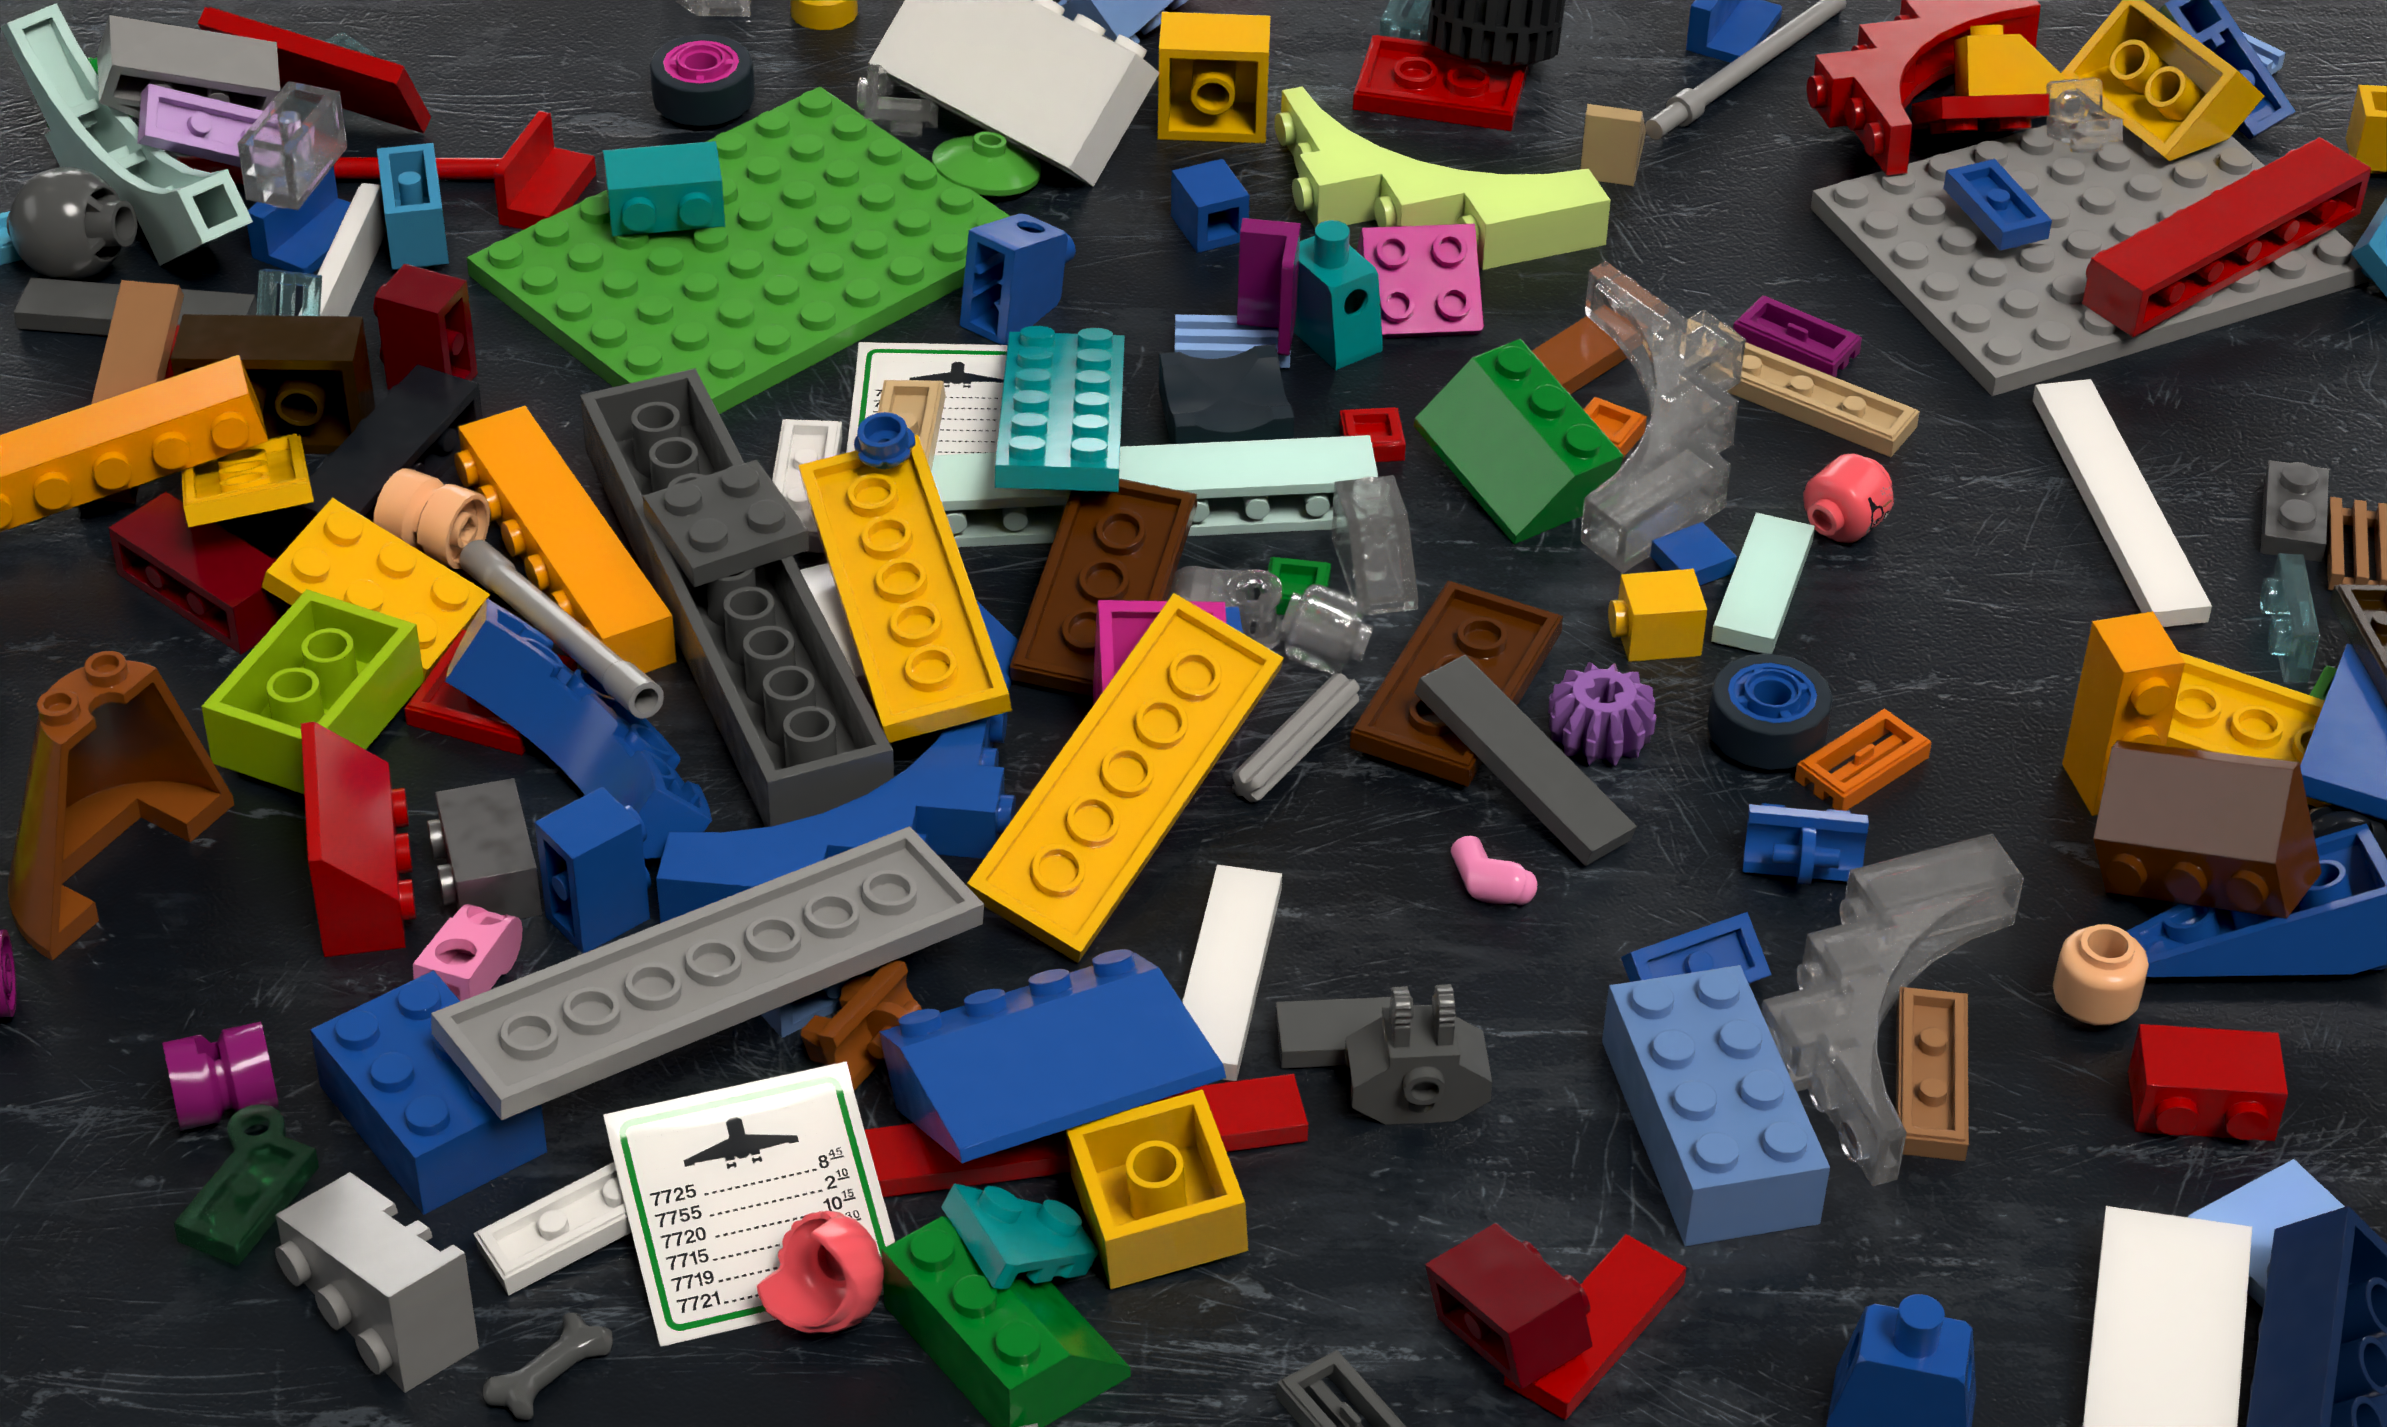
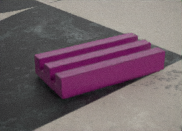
[1732,295,1862,377]

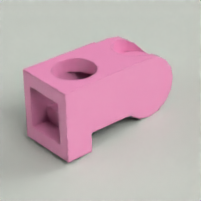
[413,904,523,1001]

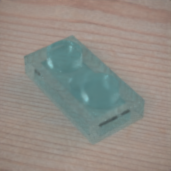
[2260,553,2320,683]

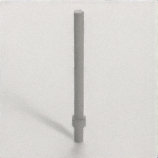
[1645,0,1847,140]

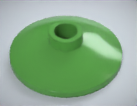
[932,132,1041,196]

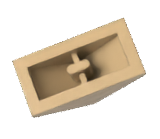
[1581,104,1646,186]

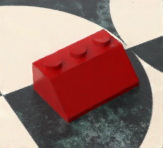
[301,722,416,957]

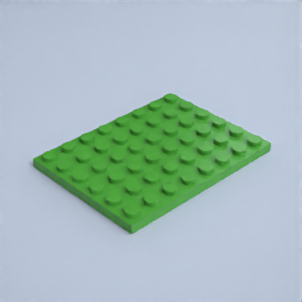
[467,87,1009,414]

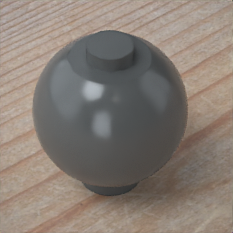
[7,167,137,281]

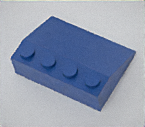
[879,949,1226,1163]

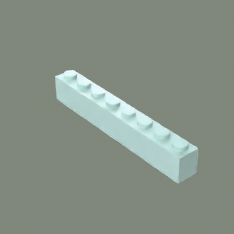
[931,435,1379,547]

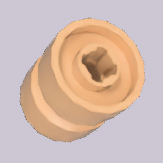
[373,468,490,569]

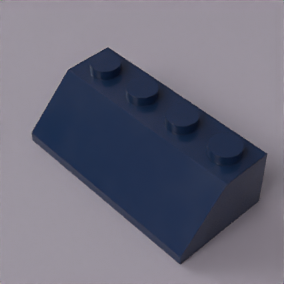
[2246,1206,2387,1427]

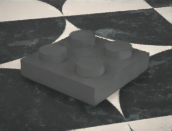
[643,460,810,587]

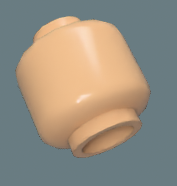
[2053,924,2149,1025]

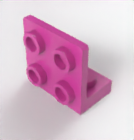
[1356,224,1484,338]

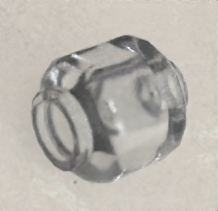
[1277,584,1374,675]

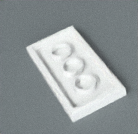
[2082,1206,2252,1427]

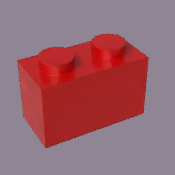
[2128,1024,2288,1141]

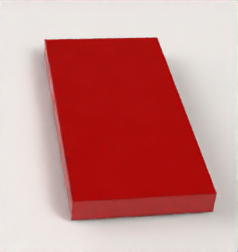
[197,7,431,134]

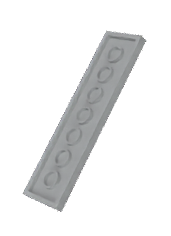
[431,826,984,1120]

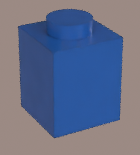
[1171,159,1250,253]

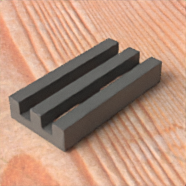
[1276,1350,1406,1427]

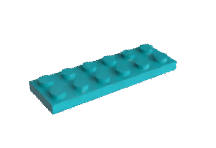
[995,326,1125,492]

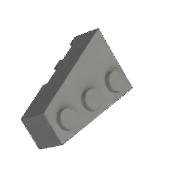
[97,15,280,119]
[275,1172,479,1393]

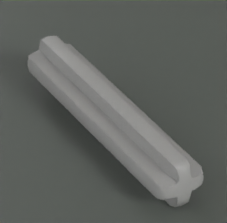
[1232,673,1360,803]

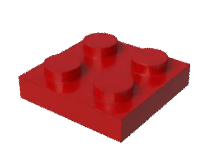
[1912,93,2049,135]

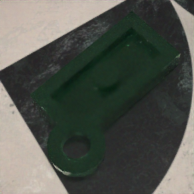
[174,1104,319,1266]

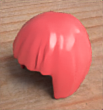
[757,1211,885,1334]

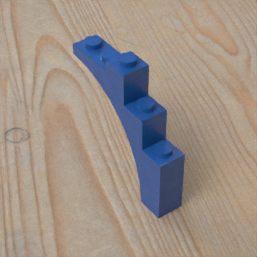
[656,712,1016,923]

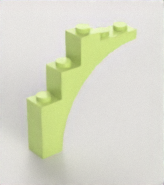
[1275,87,1611,270]

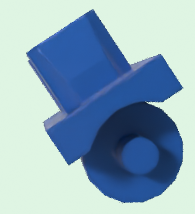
[1742,803,1869,885]

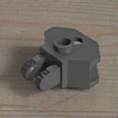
[1345,984,1492,1125]

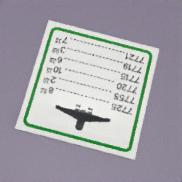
[846,342,1008,455]
[603,1061,895,1347]

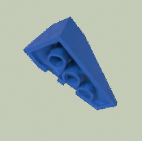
[2126,823,2387,977]

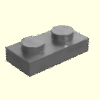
[2261,460,2329,562]

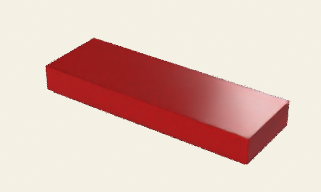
[1504,1234,1687,1420]

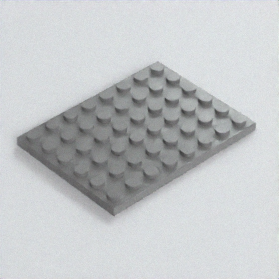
[1811,109,2370,396]

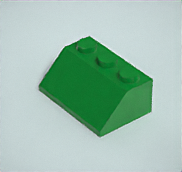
[1413,338,1624,545]
[882,1216,1131,1427]

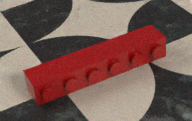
[2082,137,2371,337]

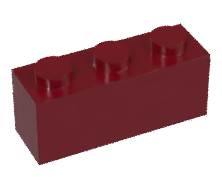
[109,492,292,654]

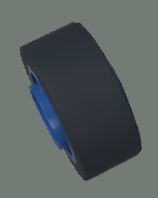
[1707,654,1833,770]

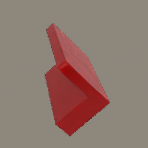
[494,111,596,230]

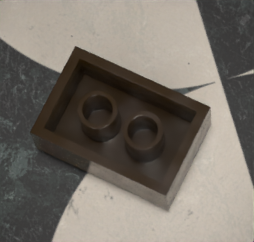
[170,314,375,454]

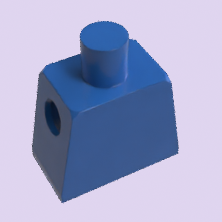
[959,213,1076,345]
[1826,1294,1976,1427]

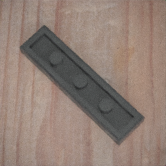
[13,278,258,336]
[1414,655,1637,866]

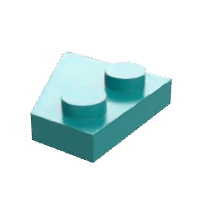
[941,1183,1099,1289]

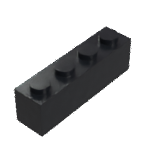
[286,364,483,541]

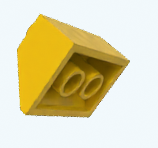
[2061,0,2265,161]

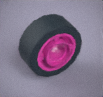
[650,34,755,126]

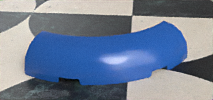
[445,599,712,859]

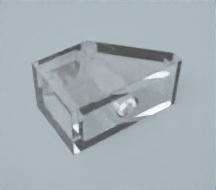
[1332,475,1418,616]

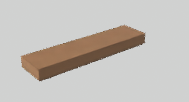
[91,280,184,504]

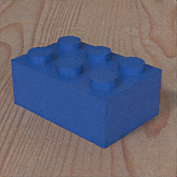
[310,970,547,1215]

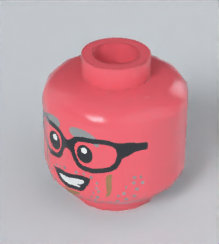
[1803,454,1894,543]

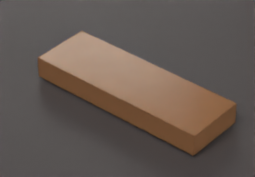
[1895,987,1969,1161]

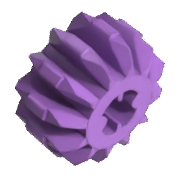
[1548,662,1656,766]

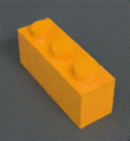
[2062,611,2185,816]

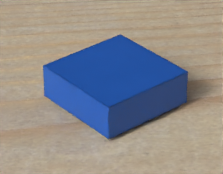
[1650,522,1737,586]

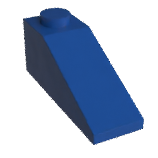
[2158,0,2296,140]

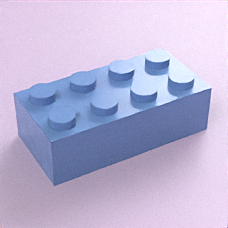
[1602,965,1830,1246]

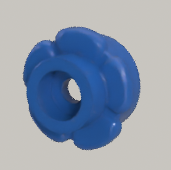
[854,412,915,469]

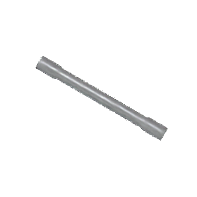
[459,540,664,719]

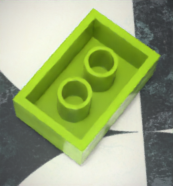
[201,589,424,794]

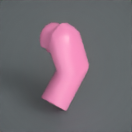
[1450,836,1538,905]

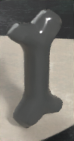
[483,1313,613,1420]

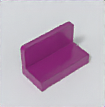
[1237,218,1301,356]

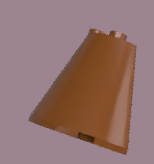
[8,651,234,961]

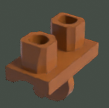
[801,960,922,1091]

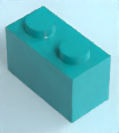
[603,141,725,236]

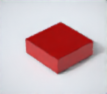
[1339,407,1406,462]

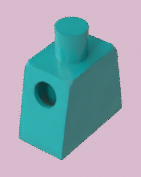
[1294,220,1383,370]

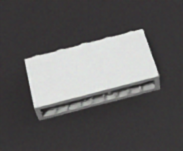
[869,0,1159,187]

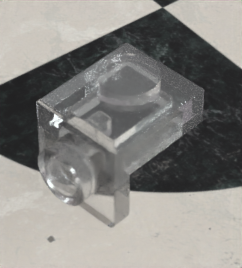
[857,64,939,137]
[2046,77,2123,153]

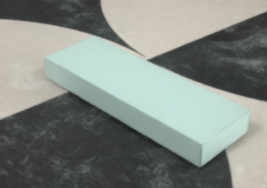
[1711,513,1815,654]

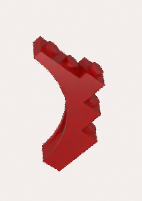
[1807,0,2041,176]

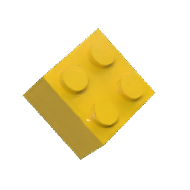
[1158,12,1271,143]
[1066,1089,1248,1290]

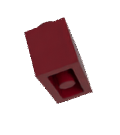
[373,264,478,390]
[1425,1223,1593,1389]

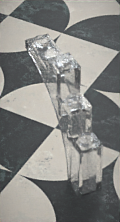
[1580,261,1746,573]
[1761,833,2024,1187]

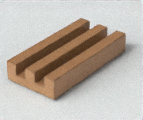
[2327,497,2387,591]

